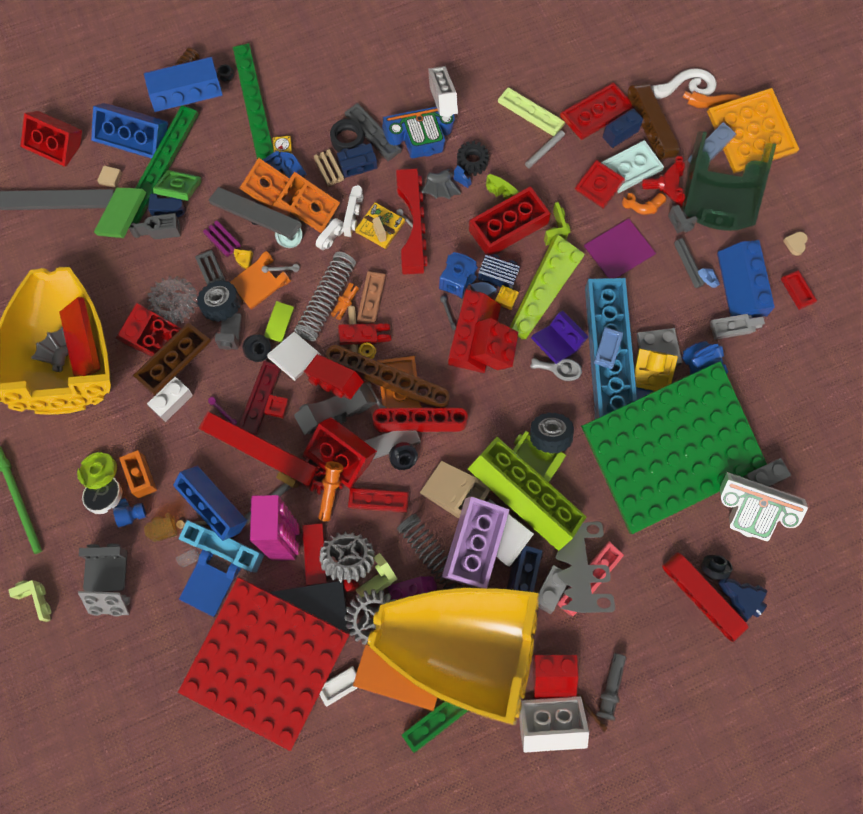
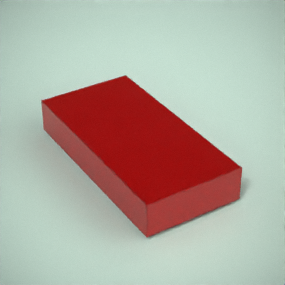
[781,270,817,310]

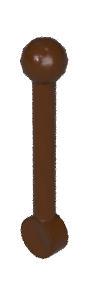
[576,694,607,732]

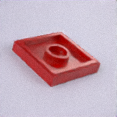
[575,160,625,209]

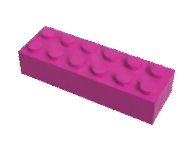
[250,495,300,561]

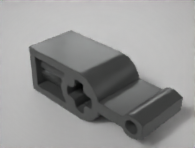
[129,213,181,239]

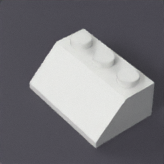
[519,697,589,752]

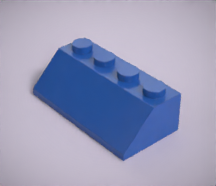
[144,56,223,112]
[91,103,168,158]
[717,240,775,318]

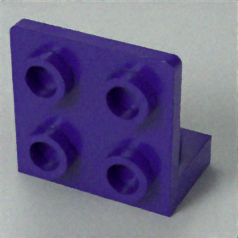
[531,311,588,364]

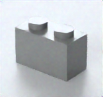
[538,565,567,614]

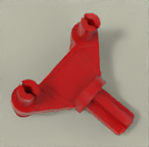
[642,156,685,208]

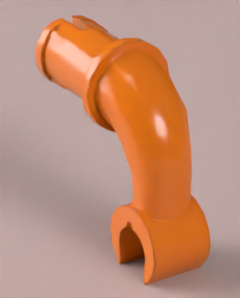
[622,193,666,215]

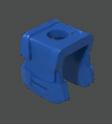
[439,252,478,299]
[682,341,728,374]

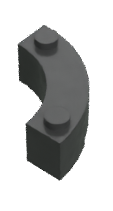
[294,383,377,435]

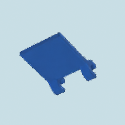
[179,550,241,617]

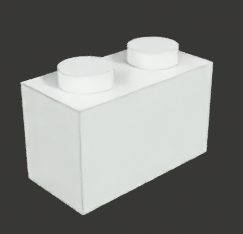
[147,377,193,422]

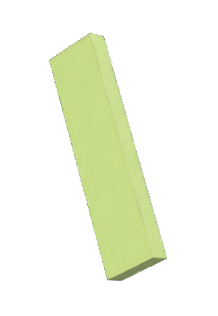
[498,87,565,136]

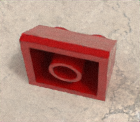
[533,655,578,699]

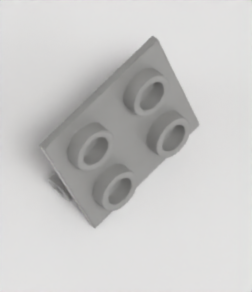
[78,591,130,616]

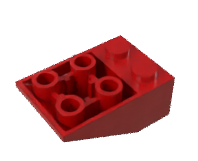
[115,303,182,356]

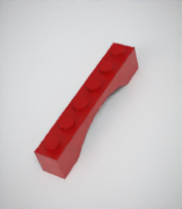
[396,169,427,275]

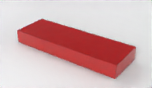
[348,488,409,513]
[302,523,327,586]

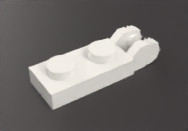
[343,185,363,237]

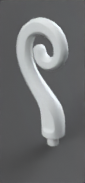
[651,68,716,99]

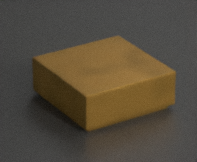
[276,472,300,488]

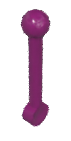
[208,397,237,425]

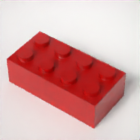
[469,186,551,255]

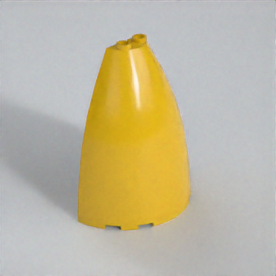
[0,267,111,415]
[368,588,539,725]

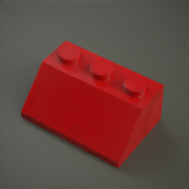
[20,111,82,167]
[303,417,377,489]

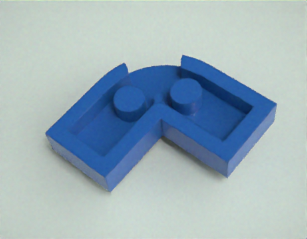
[263,151,307,178]

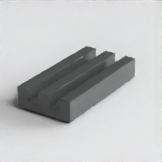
[195,250,226,285]

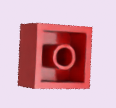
[470,318,518,370]

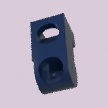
[148,194,186,217]

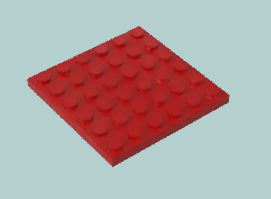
[177,577,350,751]

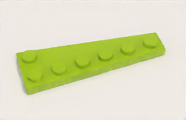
[510,235,585,340]

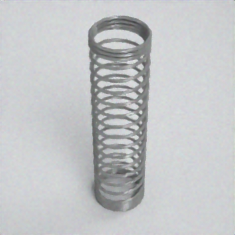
[295,252,356,341]

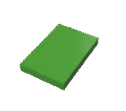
[94,187,146,238]

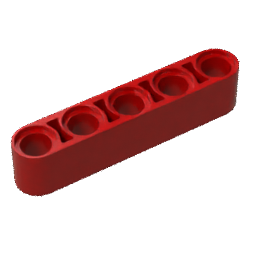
[373,408,468,432]
[662,552,749,642]

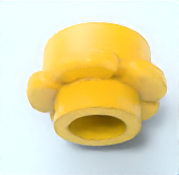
[358,343,376,359]

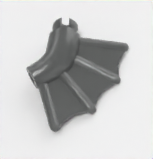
[422,169,461,199]
[31,327,69,372]

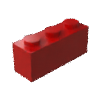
[303,354,364,400]

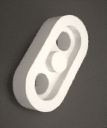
[316,218,344,250]

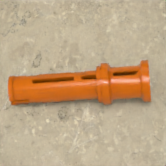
[318,461,343,521]

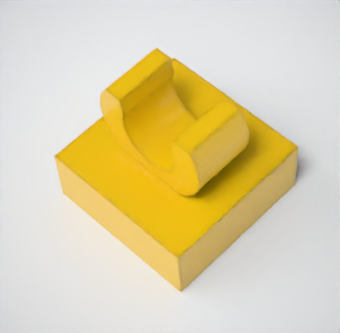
[495,285,519,310]

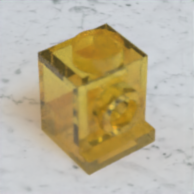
[144,513,178,542]

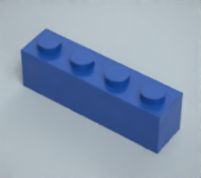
[173,466,247,541]

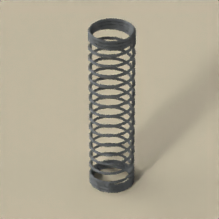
[397,514,473,590]

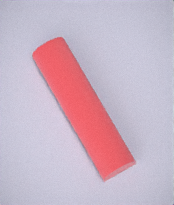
[557,541,624,616]

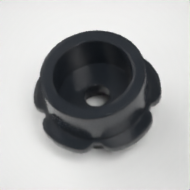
[217,64,234,81]

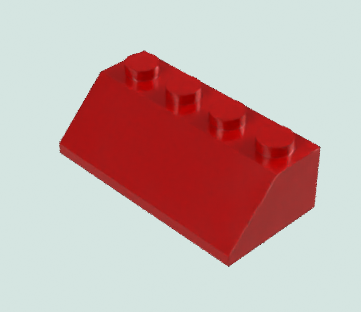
[448,289,501,373]

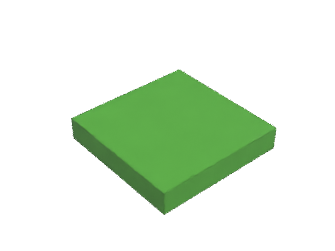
[153,170,201,201]

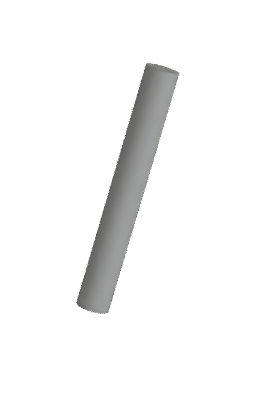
[525,130,565,168]

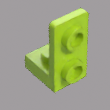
[544,202,570,246]

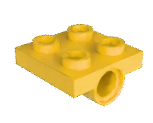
[634,348,678,391]

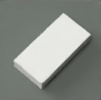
[320,666,357,707]

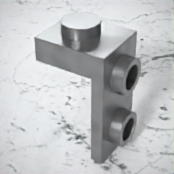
[215,313,242,350]

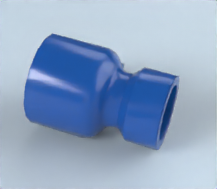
[113,498,147,527]

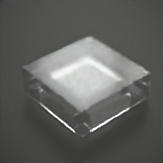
[176,549,200,568]

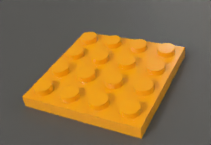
[707,88,800,174]

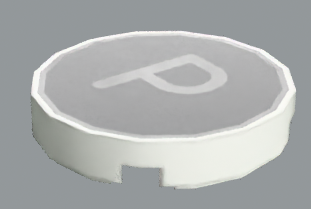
[82,478,123,514]

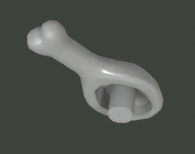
[530,358,582,381]

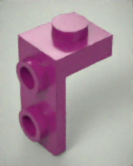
[388,576,437,601]

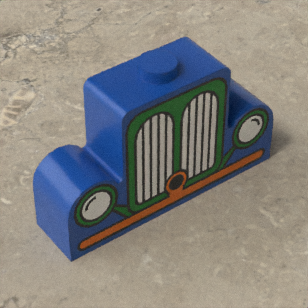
[382,106,455,158]

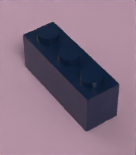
[507,545,543,592]

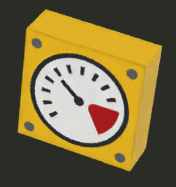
[273,136,292,154]

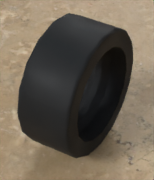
[330,119,364,152]

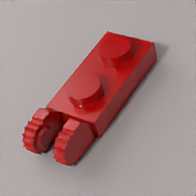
[338,323,392,345]

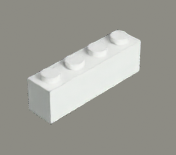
[428,66,458,117]

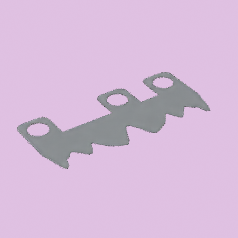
[556,522,615,613]

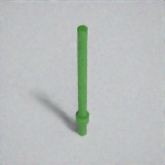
[0,447,42,554]

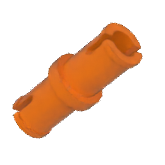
[331,283,359,320]

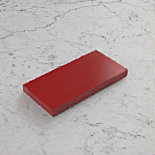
[560,82,634,140]
[59,297,101,377]

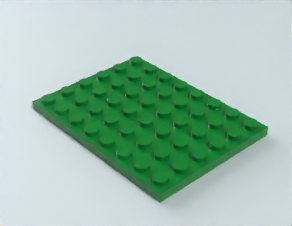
[581,361,767,534]

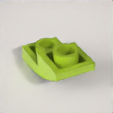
[486,174,519,200]
[264,301,294,342]

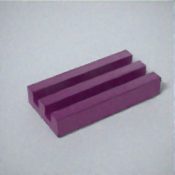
[203,220,241,257]

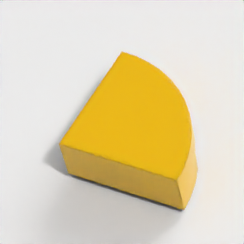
[234,249,253,269]

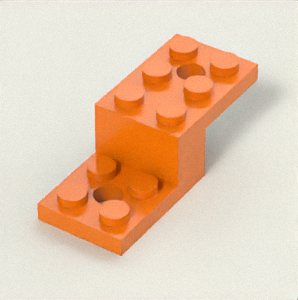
[240,158,340,233]

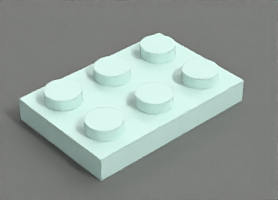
[601,140,664,193]

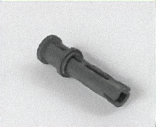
[596,653,627,721]

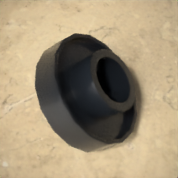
[242,334,271,362]
[389,442,418,470]
[701,555,733,580]

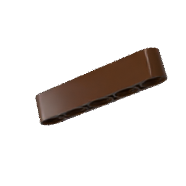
[628,83,679,160]

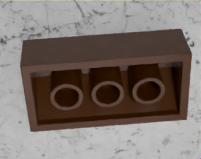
[133,322,211,396]

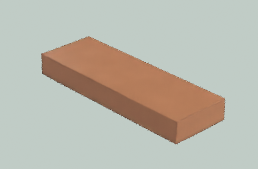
[357,271,386,324]

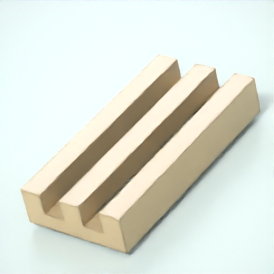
[314,149,344,187]

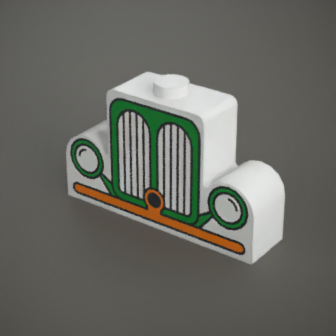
[720,472,808,541]

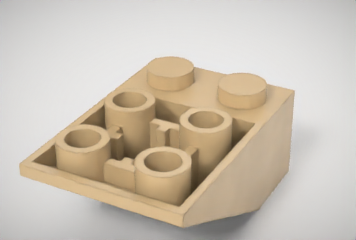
[420,461,491,518]

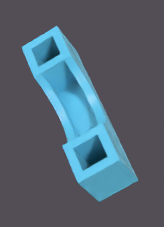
[178,520,265,573]

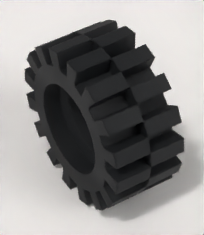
[457,141,489,176]

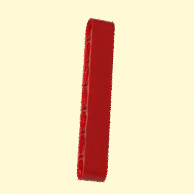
[198,411,318,486]

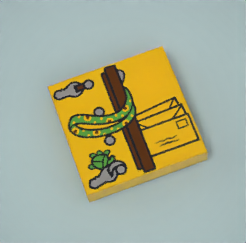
[355,203,405,249]

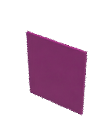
[583,218,656,278]

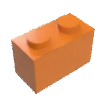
[119,450,157,498]

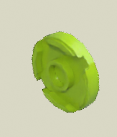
[77,452,117,489]

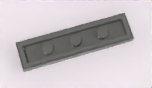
[344,103,402,161]

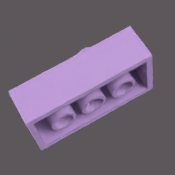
[442,497,509,588]

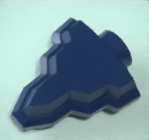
[718,578,768,622]

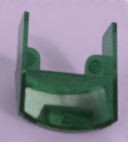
[683,131,776,231]

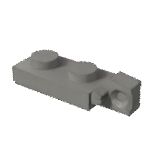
[710,314,765,340]

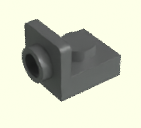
[668,205,698,234]

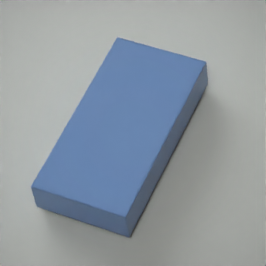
[594,327,623,369]

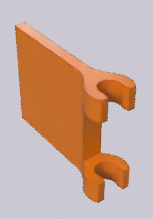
[230,251,291,310]

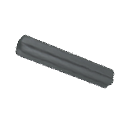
[674,238,705,288]

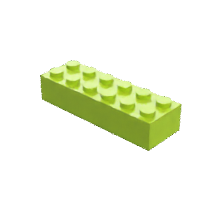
[468,437,586,551]

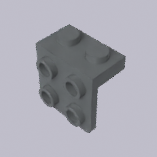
[79,544,128,592]

